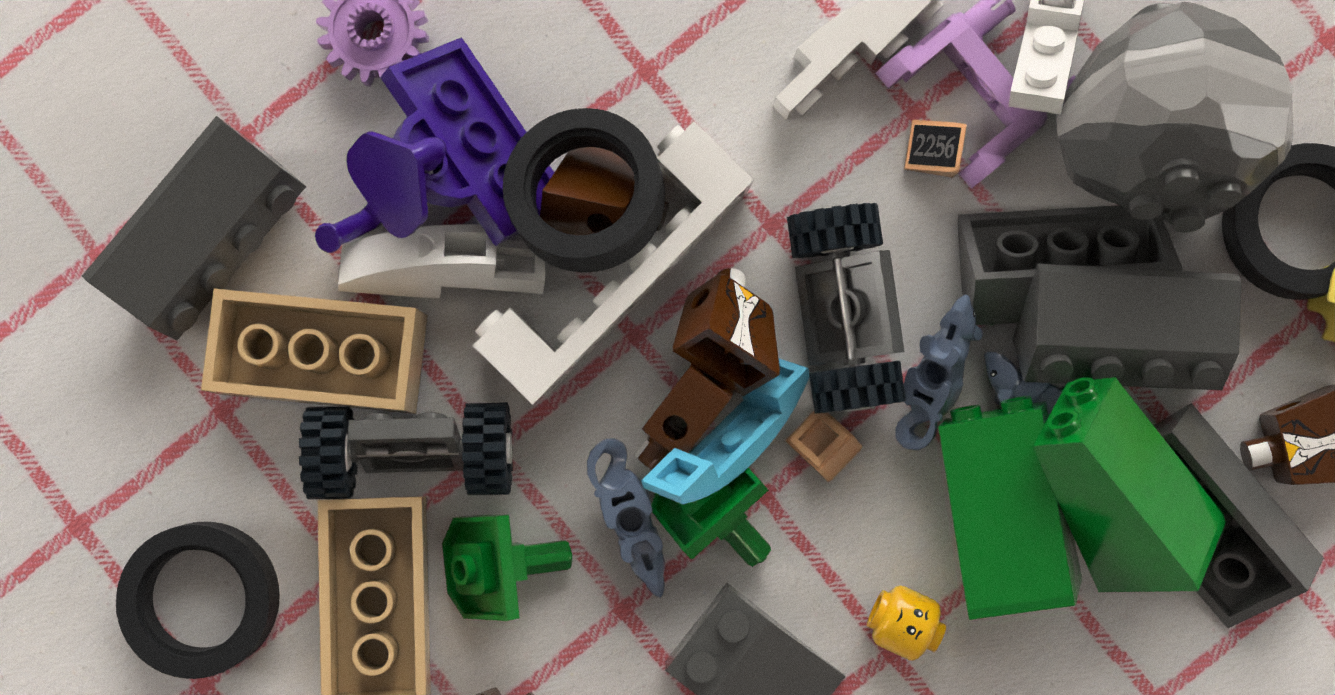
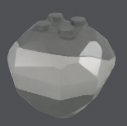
[1056,2,1294,233]

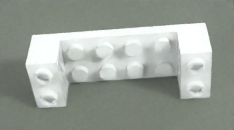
[473,121,754,405]

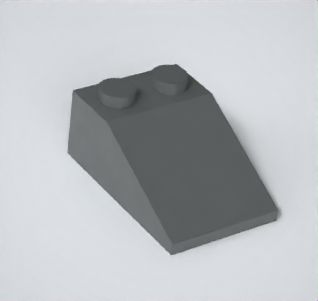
[665,583,845,695]

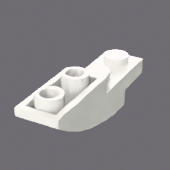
[773,0,944,120]
[1008,0,1084,115]
[338,224,545,299]

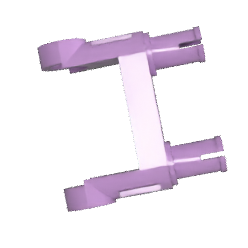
[875,0,1075,188]

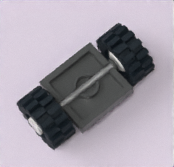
[787,203,906,414]
[299,402,513,499]

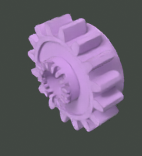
[316,0,429,87]

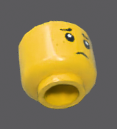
[867,585,946,661]

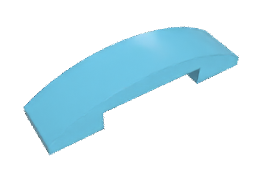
[641,358,809,504]

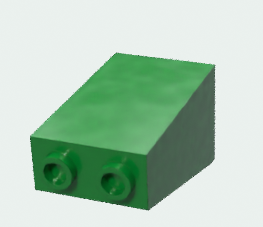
[1033,377,1226,592]
[938,396,1082,620]

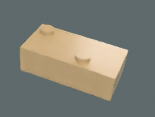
[201,288,428,414]
[317,496,431,695]

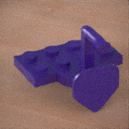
[315,37,554,253]

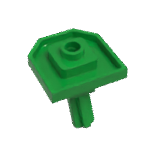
[652,447,771,567]
[442,515,572,621]

